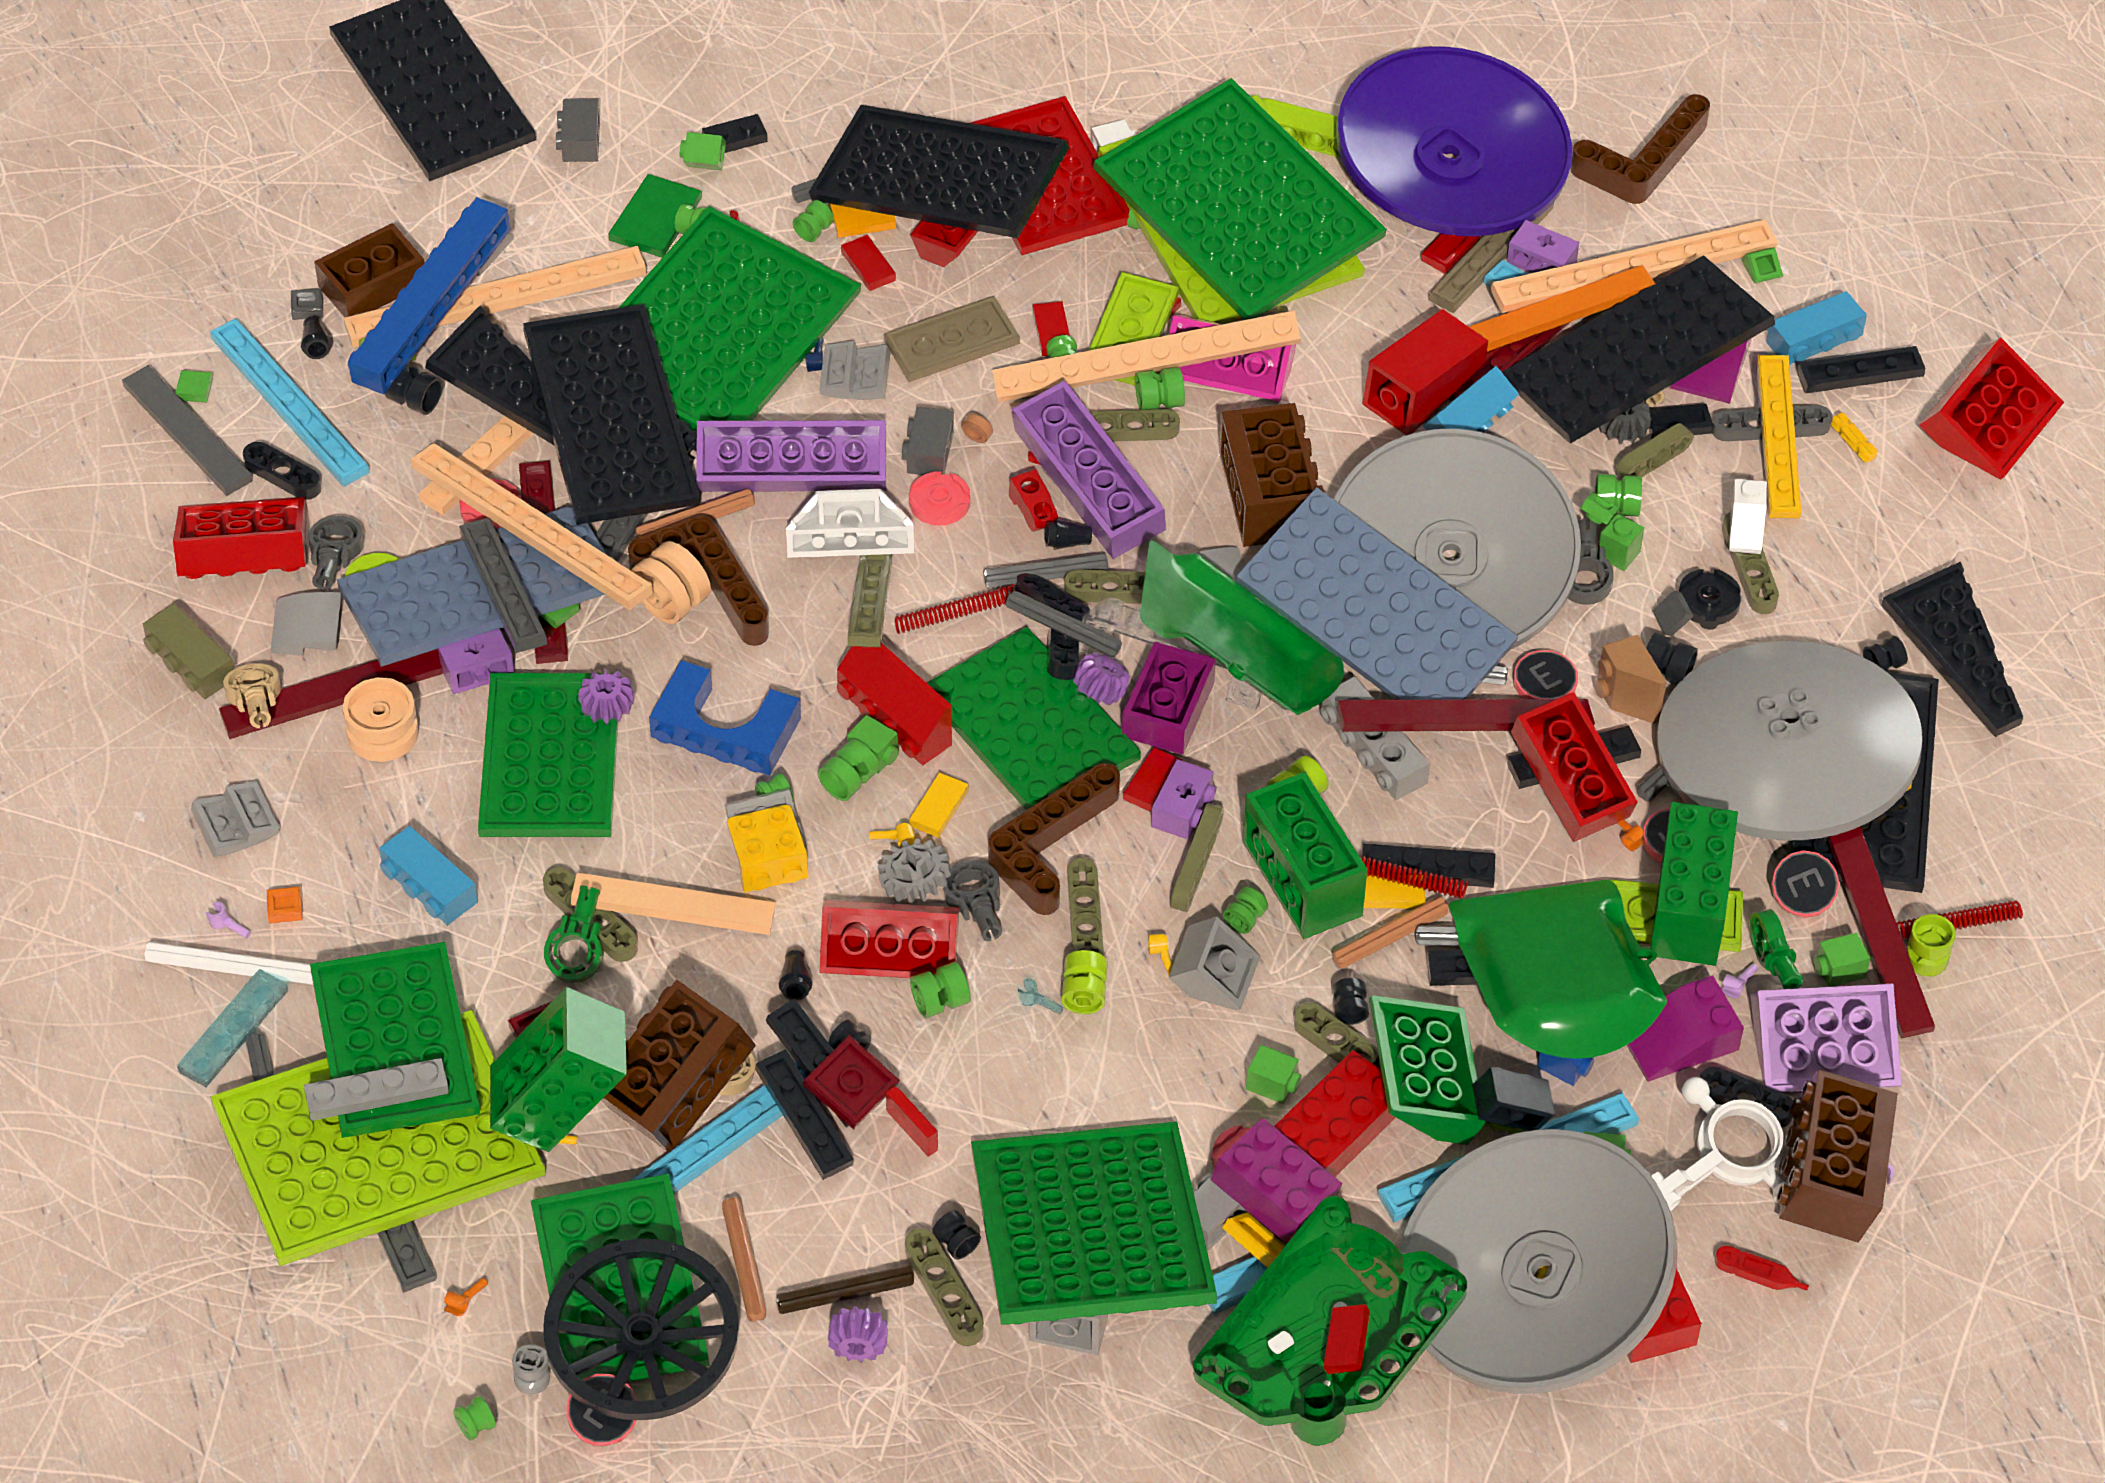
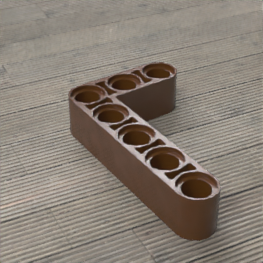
[1571,94,1710,204]
[628,515,769,646]
[988,763,1120,915]

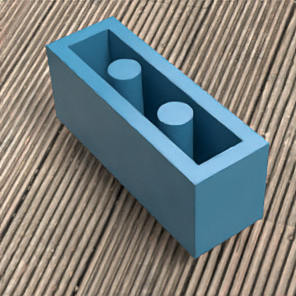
[1766,291,1867,365]
[1423,366,1519,433]
[379,825,478,926]

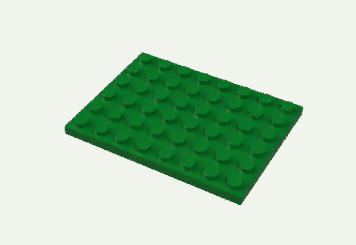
[1093,78,1387,320]
[618,206,861,430]
[971,1121,1217,1325]

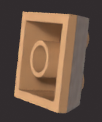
[1595,634,1666,724]

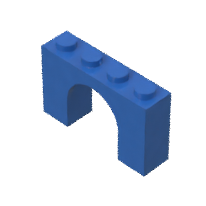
[649,660,801,776]

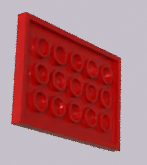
[970,96,1130,256]

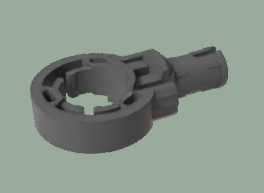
[308,516,364,590]
[1568,519,1614,605]
[943,861,1002,941]

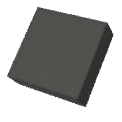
[291,288,323,320]
[1653,590,1694,637]

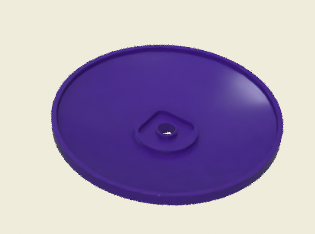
[1336,46,1572,236]

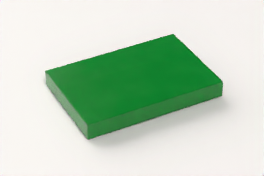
[608,174,702,258]

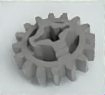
[878,838,951,903]

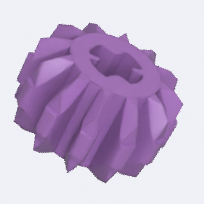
[1073,652,1130,705]
[578,669,634,725]
[828,1306,888,1363]

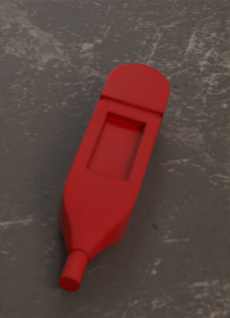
[1715,1246,1809,1291]

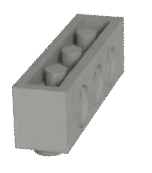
[1320,677,1430,800]

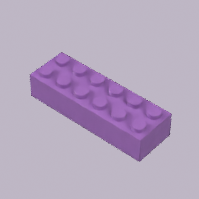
[1012,380,1166,559]
[696,420,886,492]

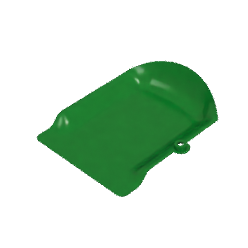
[1140,541,1344,715]
[1449,880,1667,1059]

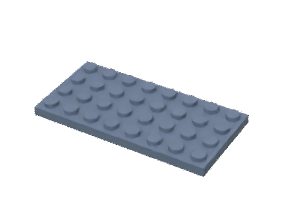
[1236,487,1518,732]
[337,506,607,667]

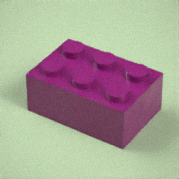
[1122,641,1216,755]
[1211,1118,1343,1244]

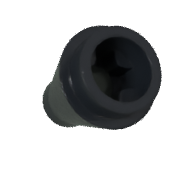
[301,316,332,359]
[1044,519,1092,550]
[779,950,812,1000]

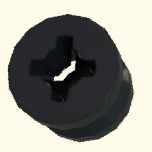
[828,1019,871,1050]

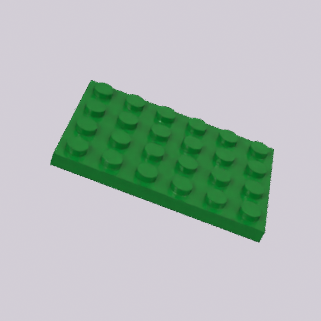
[926,627,1141,811]
[478,673,618,837]
[310,942,480,1138]
[531,1174,710,1394]

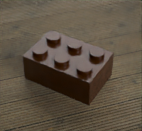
[314,223,425,317]

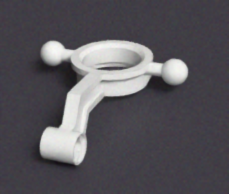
[1652,1077,1784,1211]

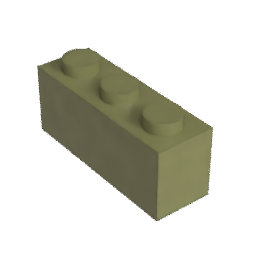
[142,603,234,699]

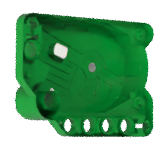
[1193,1196,1467,1446]

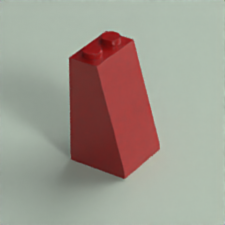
[1362,309,1489,435]

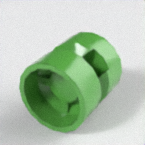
[1135,367,1185,410]
[1595,474,1642,517]
[818,739,879,801]
[910,962,971,1019]

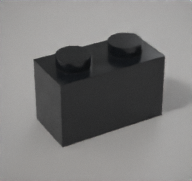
[1472,1066,1555,1131]

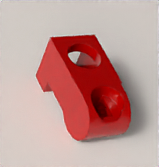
[1009,469,1058,532]

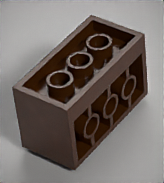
[1219,403,1324,547]
[601,979,756,1153]
[1776,1069,1898,1243]

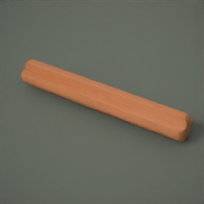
[635,489,755,538]
[1332,897,1449,969]
[722,1197,766,1322]

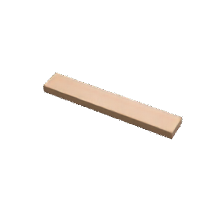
[571,873,775,935]

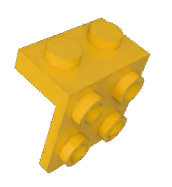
[727,805,808,893]

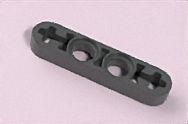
[1712,405,1832,442]

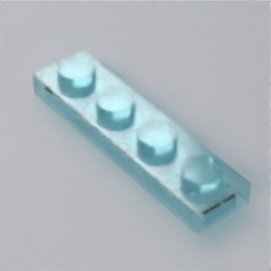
[177,969,288,1087]

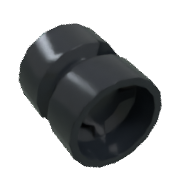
[385,364,443,415]
[1646,633,1698,685]

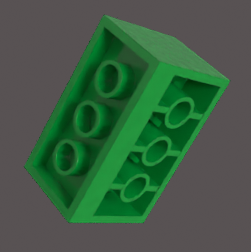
[1242,772,1368,940]
[1650,802,1738,966]
[490,987,626,1152]

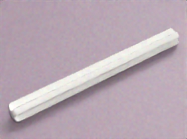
[144,942,313,985]

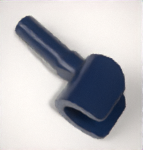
[805,338,824,372]

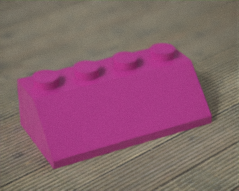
[1169,315,1296,402]

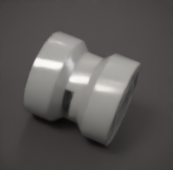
[512,1344,550,1395]

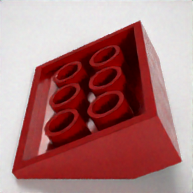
[1919,337,2064,480]
[173,497,307,579]

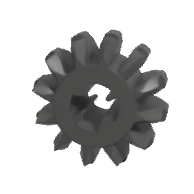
[1600,402,1651,445]

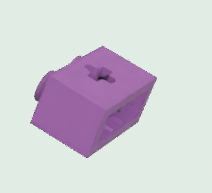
[1507,220,1580,273]
[438,629,514,695]
[1151,759,1217,840]

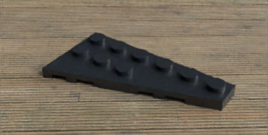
[425,306,555,446]
[1881,561,2023,737]

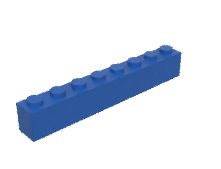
[348,197,511,395]

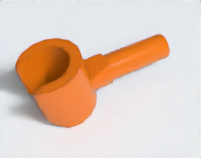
[1617,820,1643,852]
[444,1278,488,1316]

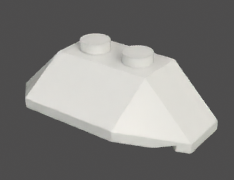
[786,489,914,558]

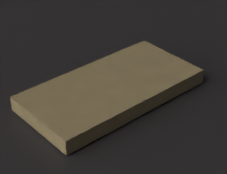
[884,296,1020,382]

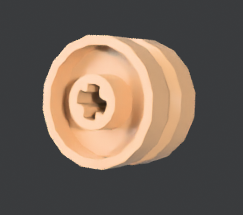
[631,541,711,624]
[342,677,419,762]

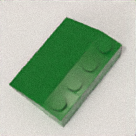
[1369,995,1486,1145]

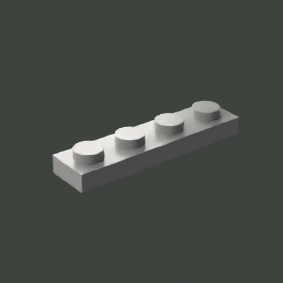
[304,1058,449,1121]

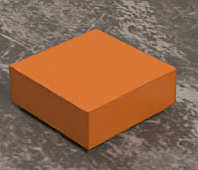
[266,886,303,924]

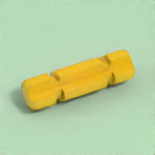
[1831,412,1878,463]

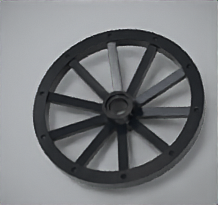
[543,1239,739,1420]

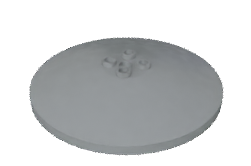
[1334,429,1581,650]
[1658,641,1922,840]
[1399,1129,1678,1394]

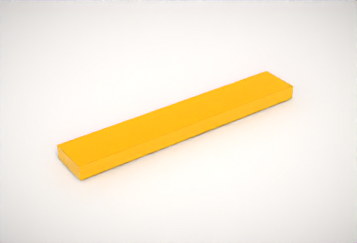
[1756,355,1802,519]

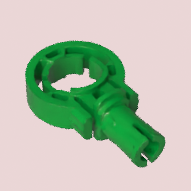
[544,885,603,983]
[1750,909,1803,989]

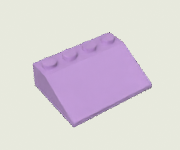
[1751,984,1902,1093]

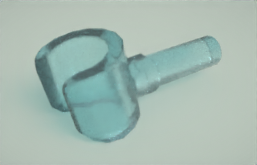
[1017,979,1064,1015]

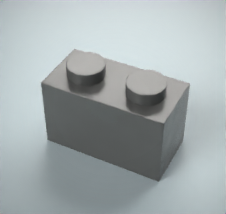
[556,98,600,162]
[902,406,954,475]

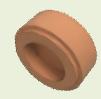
[961,414,993,443]

